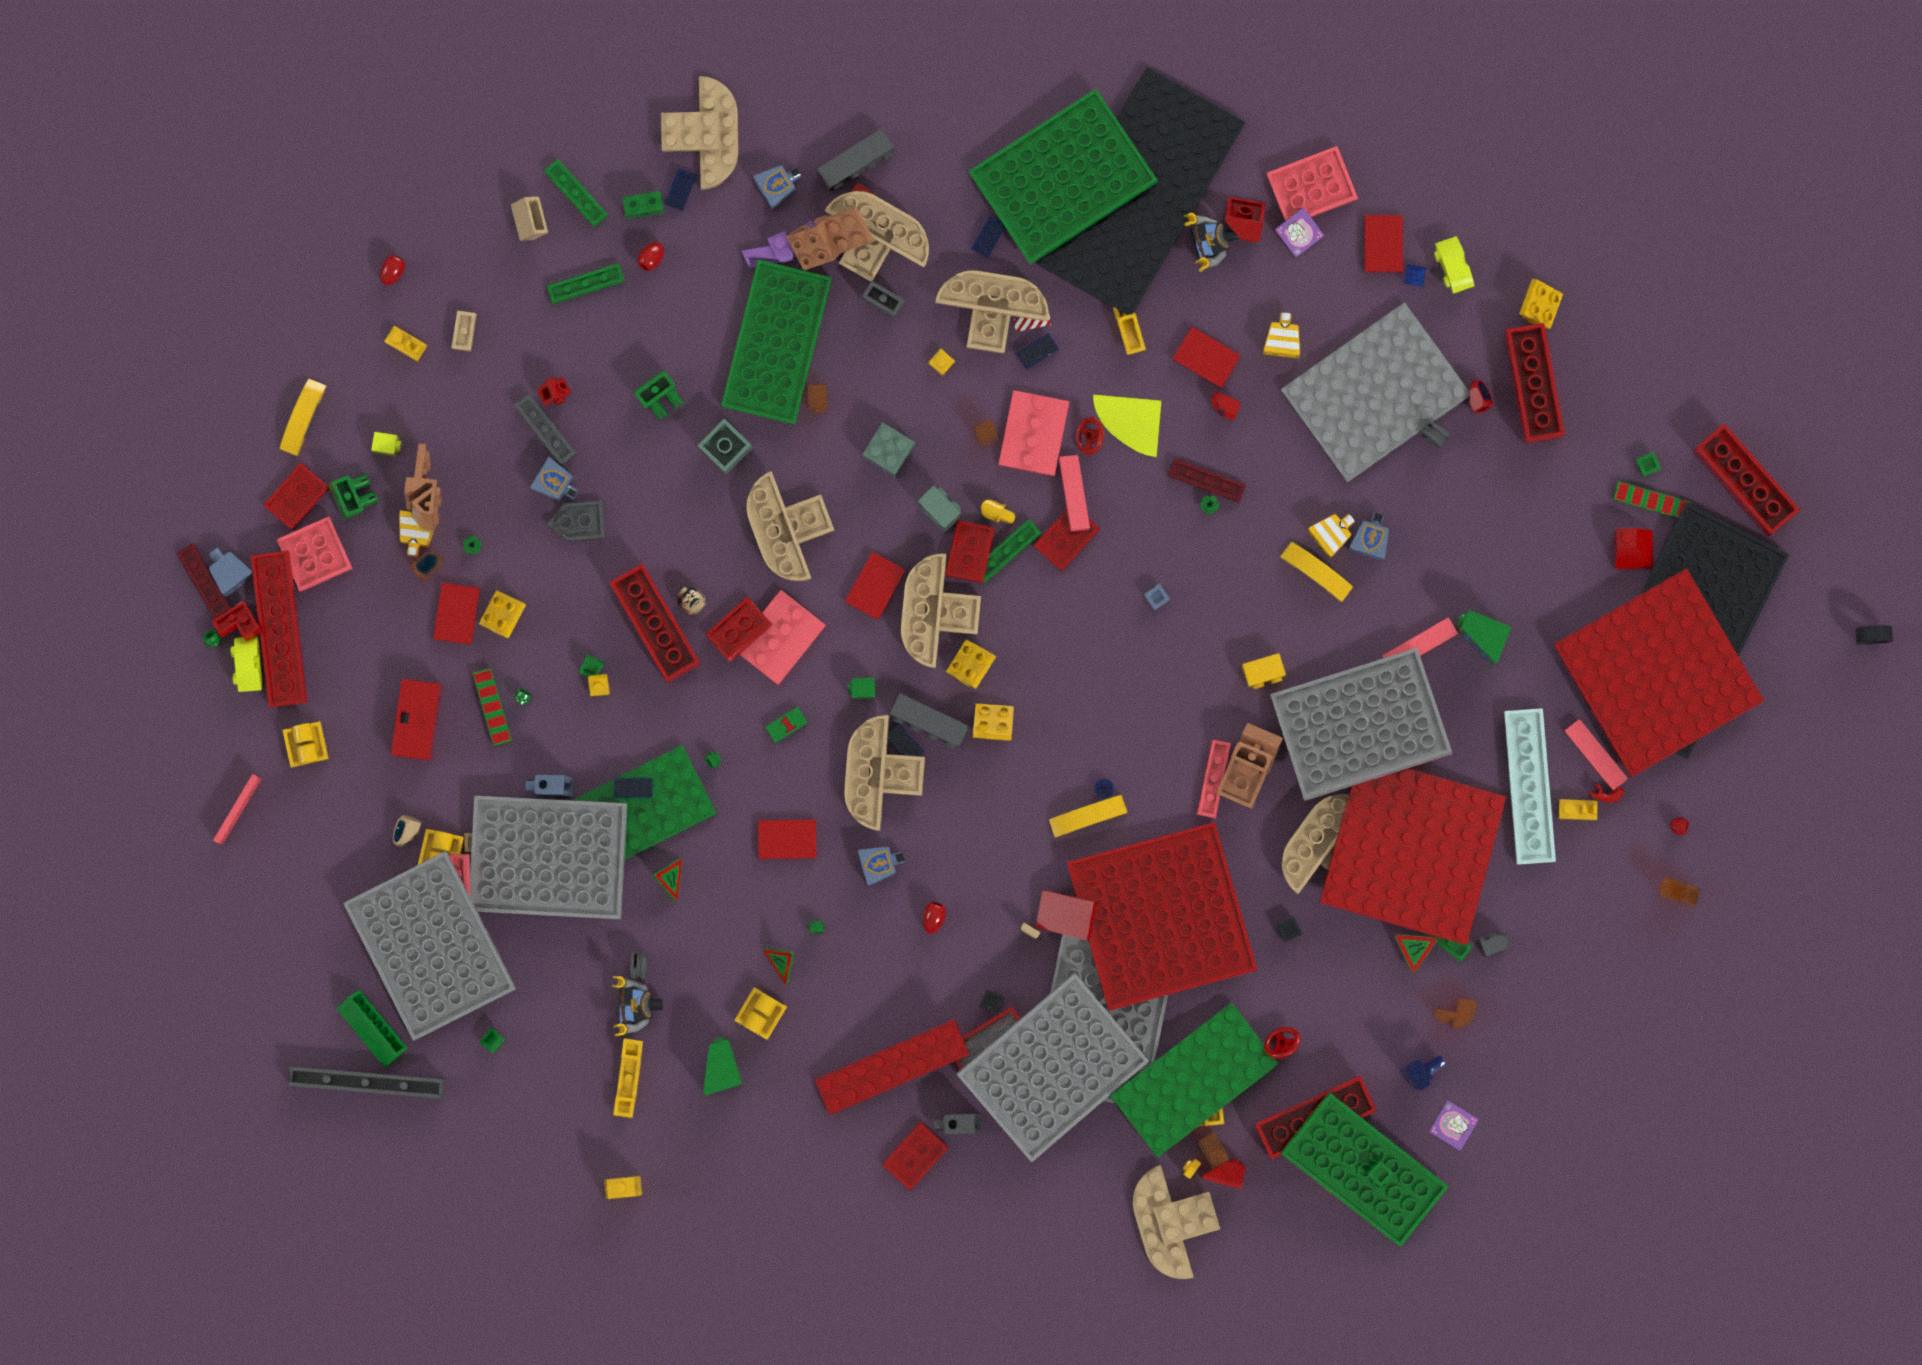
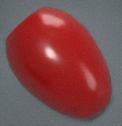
[637,242,664,271]
[380,254,406,286]
[923,902,946,934]

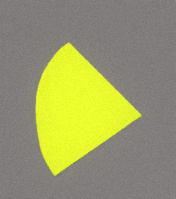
[1093,395,1161,457]

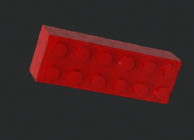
[1504,323,1565,445]
[1693,423,1800,537]
[609,563,701,684]
[1254,1076,1377,1159]

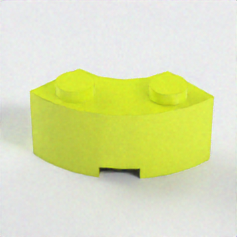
[1434,236,1475,294]
[231,636,263,692]

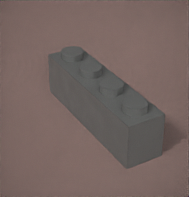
[818,128,894,191]
[890,693,969,749]

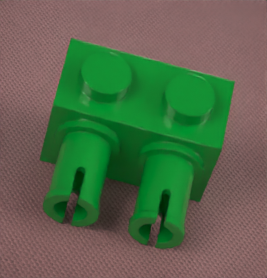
[633,369,684,420]
[328,473,378,521]

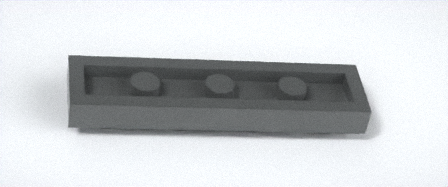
[514,394,576,466]

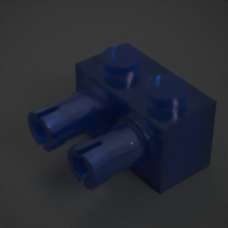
[1401,1056,1446,1090]

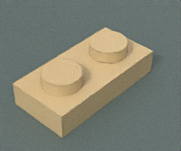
[452,311,477,352]

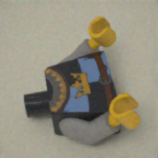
[1184,213,1237,272]
[612,976,663,1036]

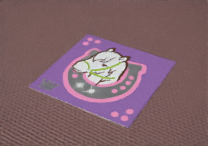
[1275,207,1324,257]
[1429,1100,1479,1151]

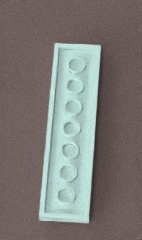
[1504,708,1556,865]

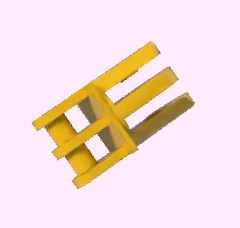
[981,500,1015,524]

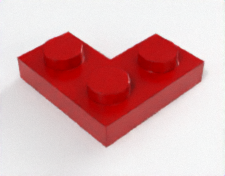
[212,600,262,641]

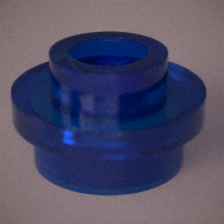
[1095,779,1114,798]

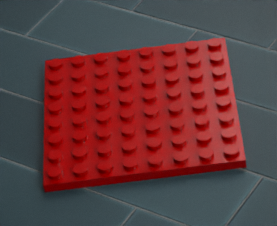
[1553,568,1764,777]
[1319,768,1506,945]
[1067,822,1257,1011]

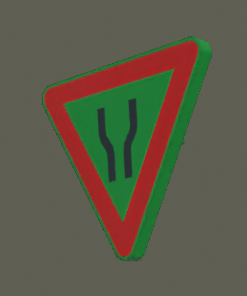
[653,858,683,901]
[1395,934,1437,973]
[762,948,794,984]

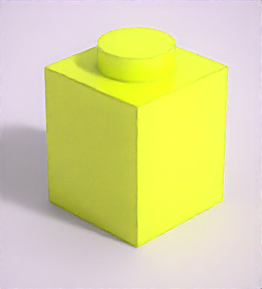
[371,432,402,457]

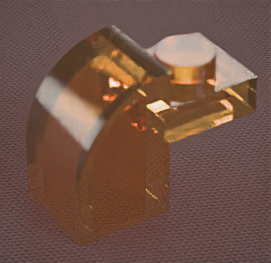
[1659,876,1700,908]
[1433,998,1478,1028]
[1197,1132,1229,1169]

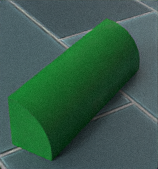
[336,989,408,1068]

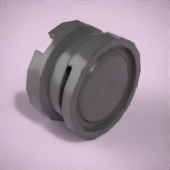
[1420,420,1450,448]
[630,952,648,979]

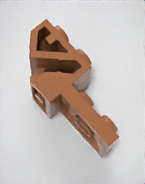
[787,207,874,270]
[404,443,442,531]
[1216,723,1284,809]

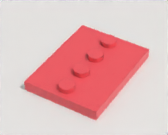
[1266,146,1358,221]
[999,390,1070,477]
[740,590,826,686]

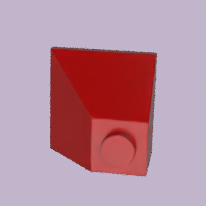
[1225,196,1266,242]
[1614,528,1653,569]
[1201,1158,1246,1189]

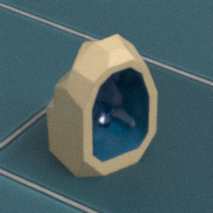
[393,815,422,847]

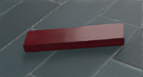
[1168,458,1246,503]
[176,544,231,619]

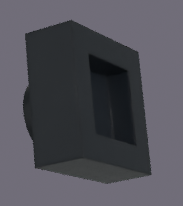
[1276,917,1302,943]
[979,989,1004,1015]

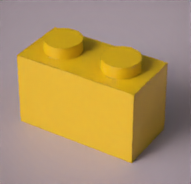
[1242,653,1286,689]

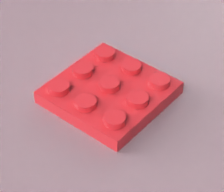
[277,516,353,592]

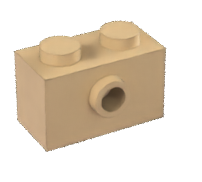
[511,197,548,241]

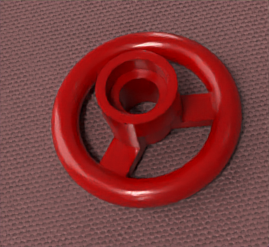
[1076,417,1104,455]
[1264,1027,1301,1059]

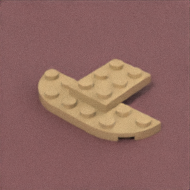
[661,76,739,190]
[825,191,929,282]
[935,271,1049,354]
[747,471,834,581]
[901,554,981,669]
[844,715,925,831]
[1282,794,1348,895]
[1133,1165,1220,1279]

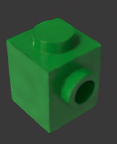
[848,678,875,699]

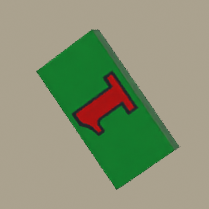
[765,706,808,743]

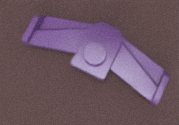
[741,220,814,269]

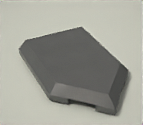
[547,500,605,542]

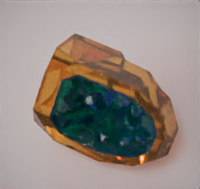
[410,552,442,582]

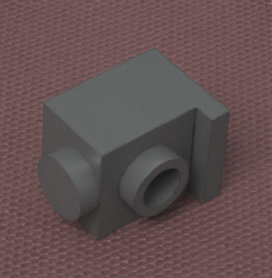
[1478,932,1509,957]

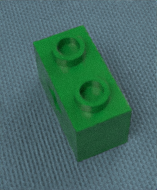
[623,191,665,220]

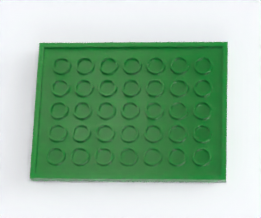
[968,89,1158,265]

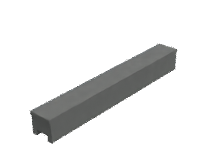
[288,1067,445,1099]

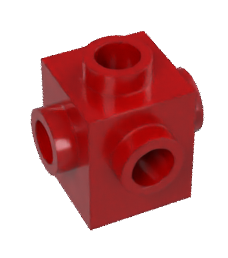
[536,377,571,406]

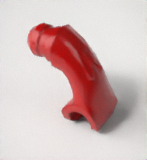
[1589,785,1625,803]

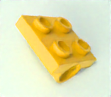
[1519,279,1563,329]
[479,590,526,639]
[946,640,996,689]
[973,703,1014,741]
[283,721,329,768]
[418,829,464,865]
[734,987,787,1040]

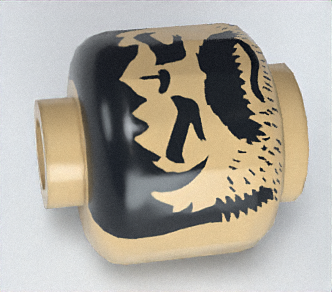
[677,586,706,615]

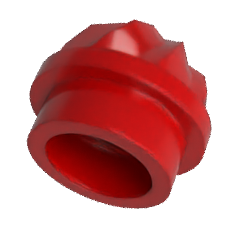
[1670,817,1689,836]

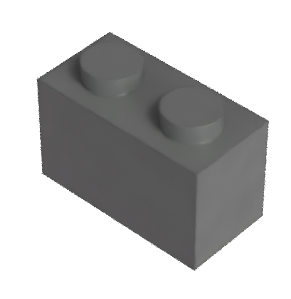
[862,281,905,320]

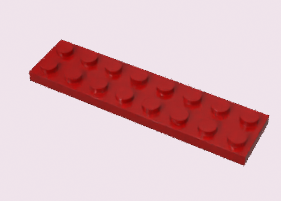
[251,550,308,708]
[815,1019,970,1115]

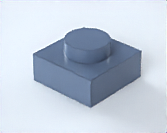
[1144,584,1170,611]

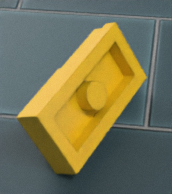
[384,326,427,362]
[1558,799,1598,820]

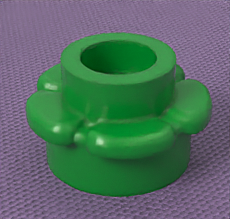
[1200,496,1219,514]
[463,536,482,554]
[203,630,221,647]
[513,689,532,705]
[704,751,722,769]
[807,921,826,934]

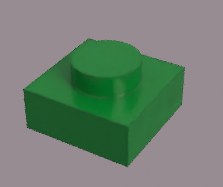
[1635,452,1661,477]
[578,654,604,677]
[479,1027,505,1054]
[1366,1159,1394,1187]

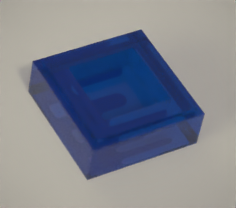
[1404,264,1426,287]

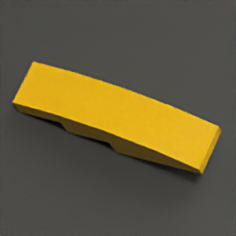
[1113,307,1146,355]

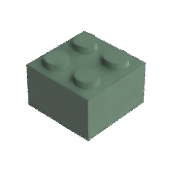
[698,419,753,475]
[862,422,915,478]
[918,486,961,533]

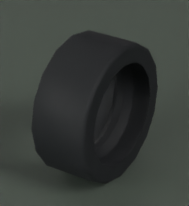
[1856,625,1893,645]

